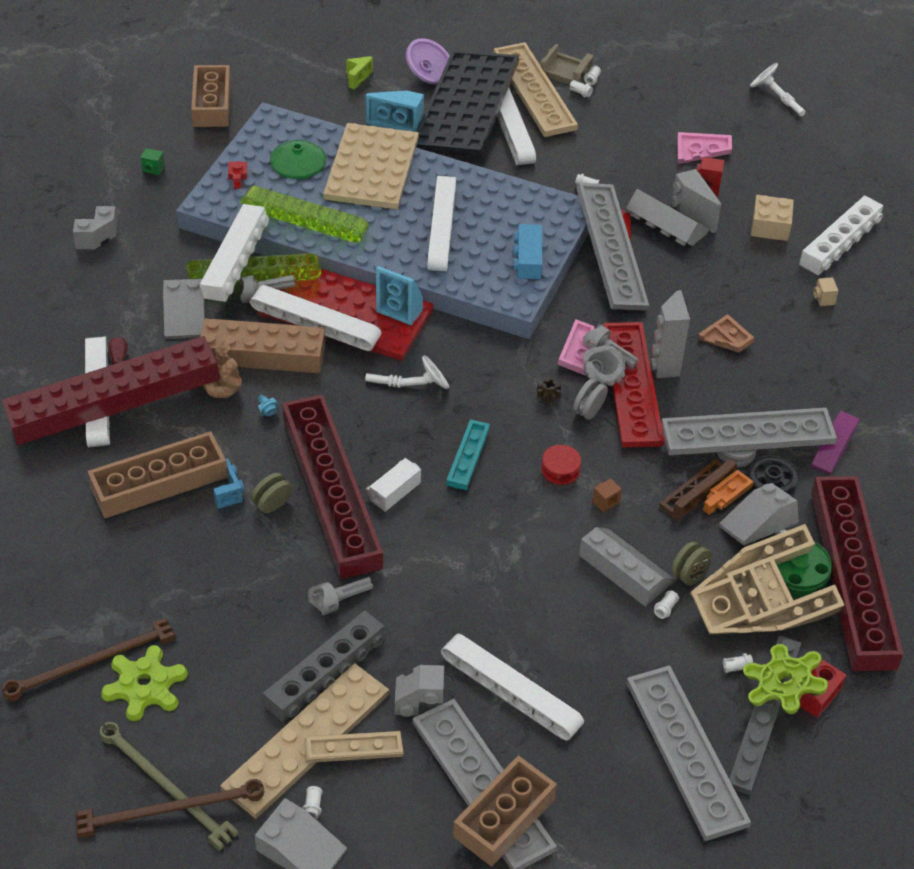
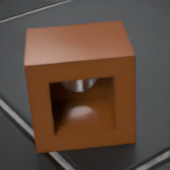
[592,478,622,513]

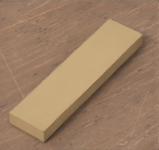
[304,731,404,763]

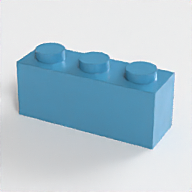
[514,224,542,279]

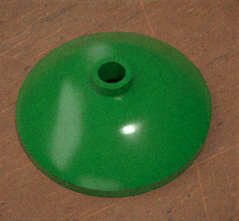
[270,139,326,179]

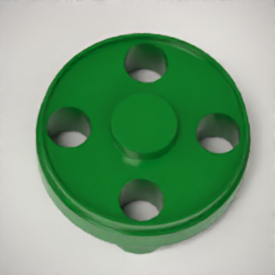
[777,541,831,599]

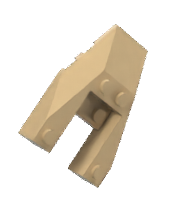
[691,524,844,634]

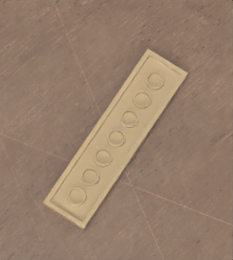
[493,42,578,137]
[220,663,389,819]

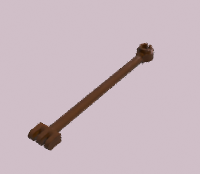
[2,618,176,701]
[76,779,265,838]

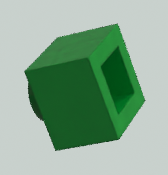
[140,148,165,175]

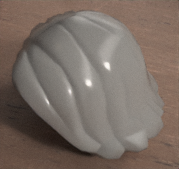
[583,345,626,386]

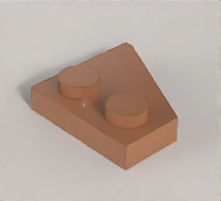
[699,314,754,353]

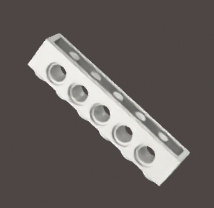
[799,195,883,275]

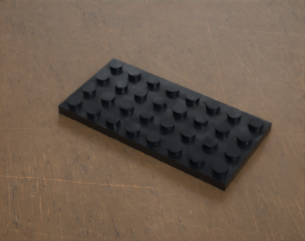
[416,50,519,155]

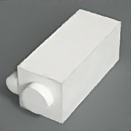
[365,458,421,512]

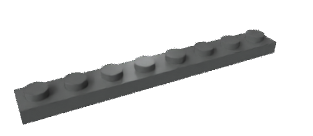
[729,635,801,796]

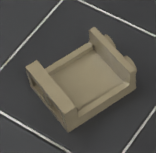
[540,44,594,85]

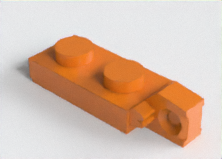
[702,470,754,515]

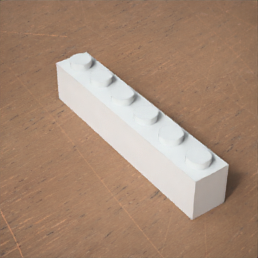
[200,204,269,302]

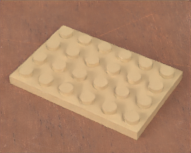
[323,123,419,210]

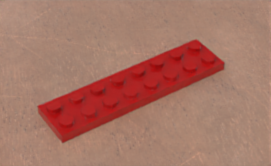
[603,322,664,448]

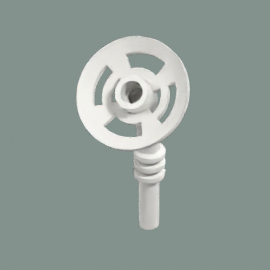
[750,62,806,116]
[365,355,449,389]

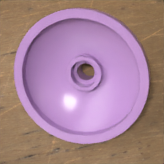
[406,38,450,85]

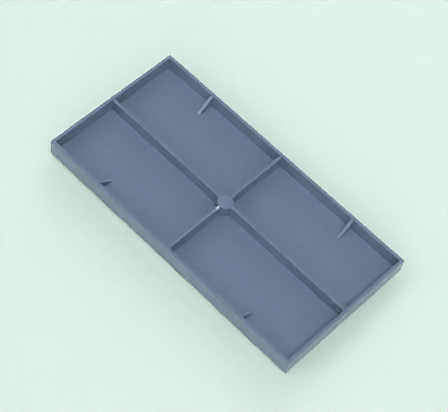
[176,102,589,339]

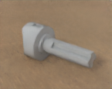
[239,275,295,304]
[582,324,639,369]
[308,577,373,616]

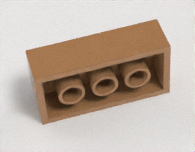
[191,65,231,127]
[453,755,557,867]

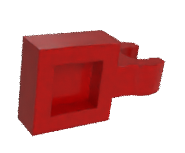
[228,161,248,188]

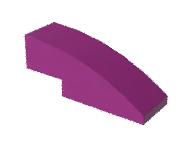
[811,411,860,475]

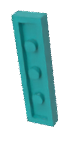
[446,419,490,491]

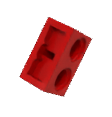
[799,660,847,718]

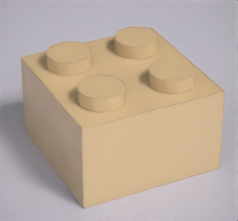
[751,195,794,241]

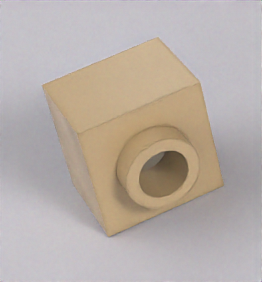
[813,277,838,306]

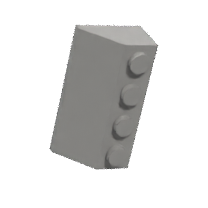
[626,189,710,246]
[650,290,690,378]
[579,527,675,607]

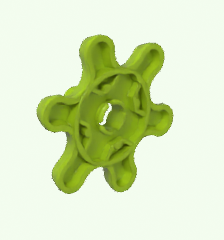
[743,644,828,714]
[101,645,188,721]

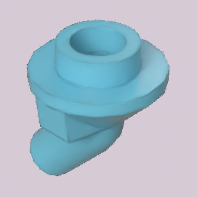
[258,395,279,416]

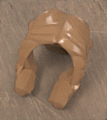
[203,342,242,398]

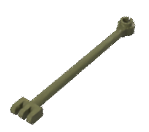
[100,722,239,851]

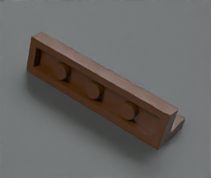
[659,459,737,522]

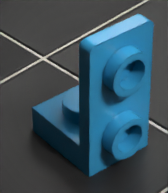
[214,458,245,509]

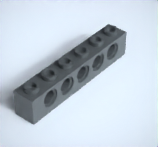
[263,610,384,723]

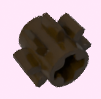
[537,378,561,404]

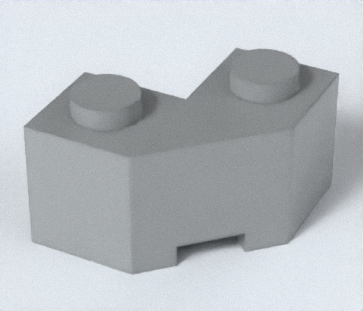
[73,206,118,249]
[395,665,444,717]

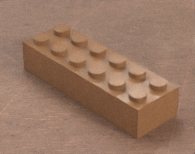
[200,318,325,373]
[87,431,228,519]

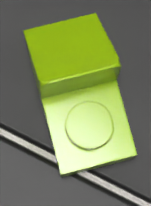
[346,56,373,90]

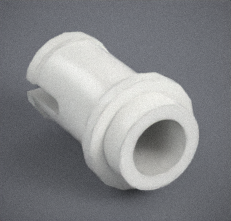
[584,66,601,85]
[569,80,593,97]
[575,173,599,185]
[654,591,679,619]
[723,653,753,673]
[302,786,323,819]

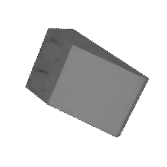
[671,169,721,233]
[163,279,205,339]
[719,483,799,545]
[255,798,347,869]

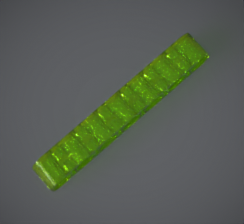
[241,186,369,243]
[185,253,322,284]

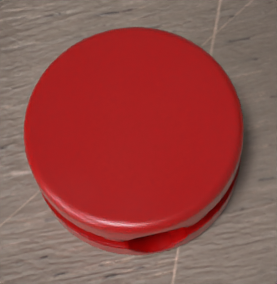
[541,445,581,485]

